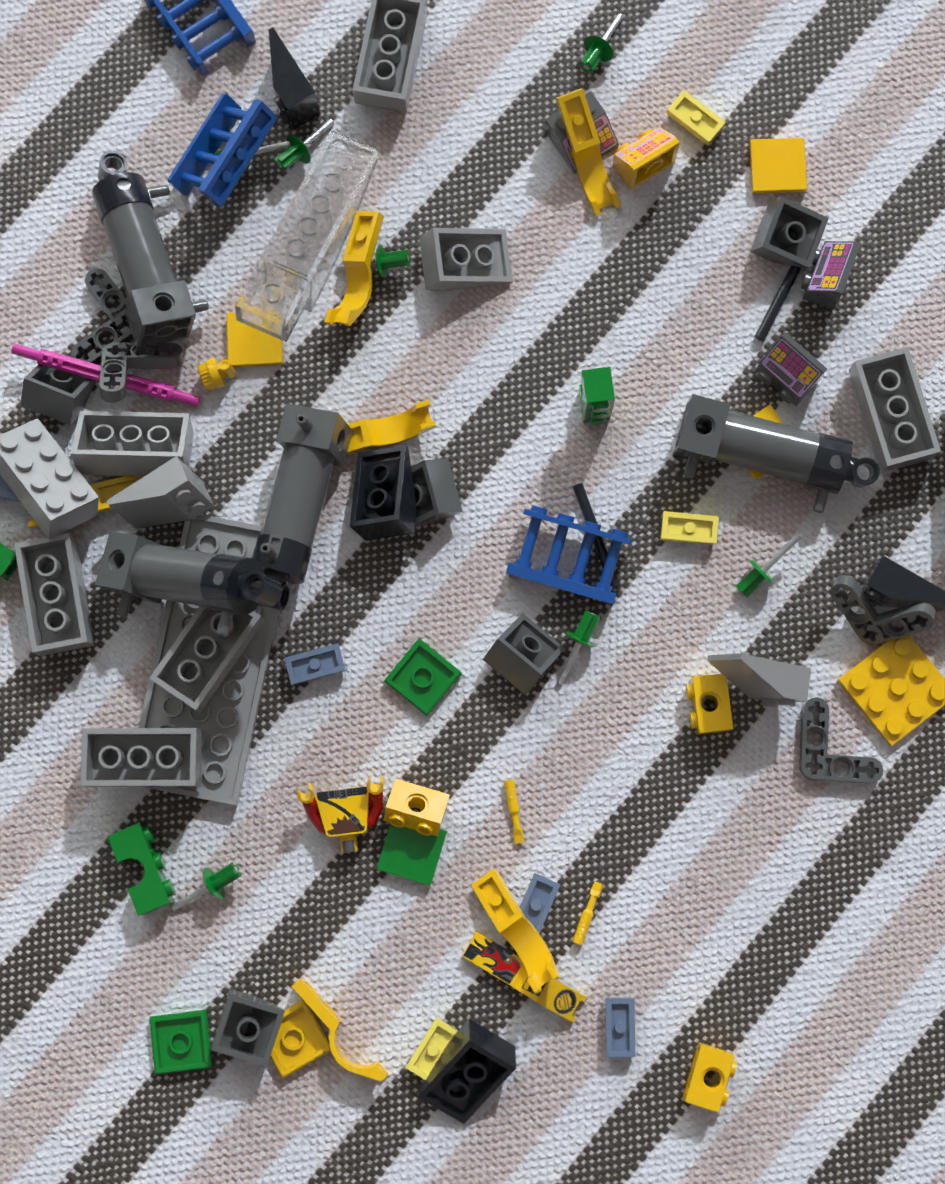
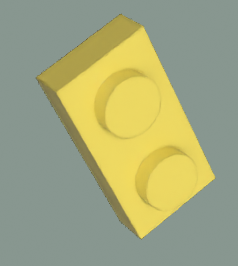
[666,90,726,146]
[660,511,719,545]
[405,1017,458,1080]

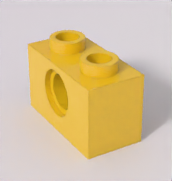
[686,673,733,735]
[384,779,450,837]
[682,1042,737,1113]

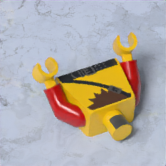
[297,775,385,853]

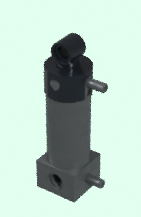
[92,151,209,348]
[673,394,880,513]
[252,403,353,610]
[95,531,282,636]

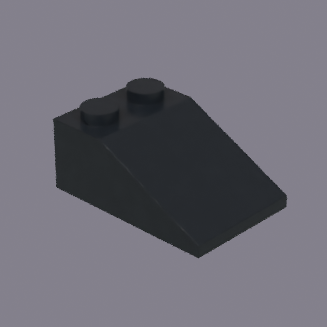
[269,27,320,130]
[349,445,417,541]
[860,555,945,611]
[417,1018,516,1124]

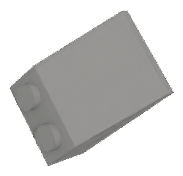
[419,228,512,290]
[107,456,213,529]
[707,653,811,707]

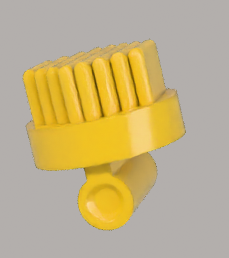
[198,357,236,391]

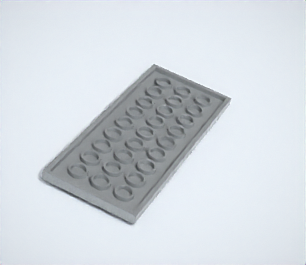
[139,514,280,806]

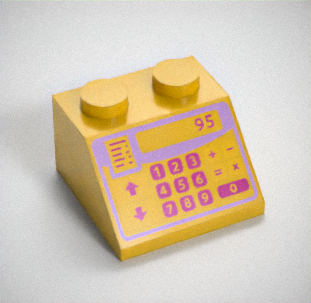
[613,127,680,190]

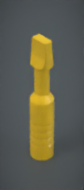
[503,780,524,844]
[572,881,603,946]

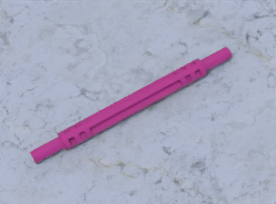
[11,343,201,407]

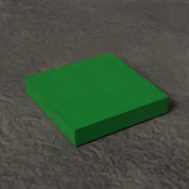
[384,638,462,716]
[377,824,447,886]
[149,1009,213,1075]

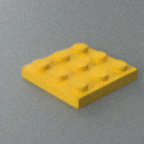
[837,635,945,746]

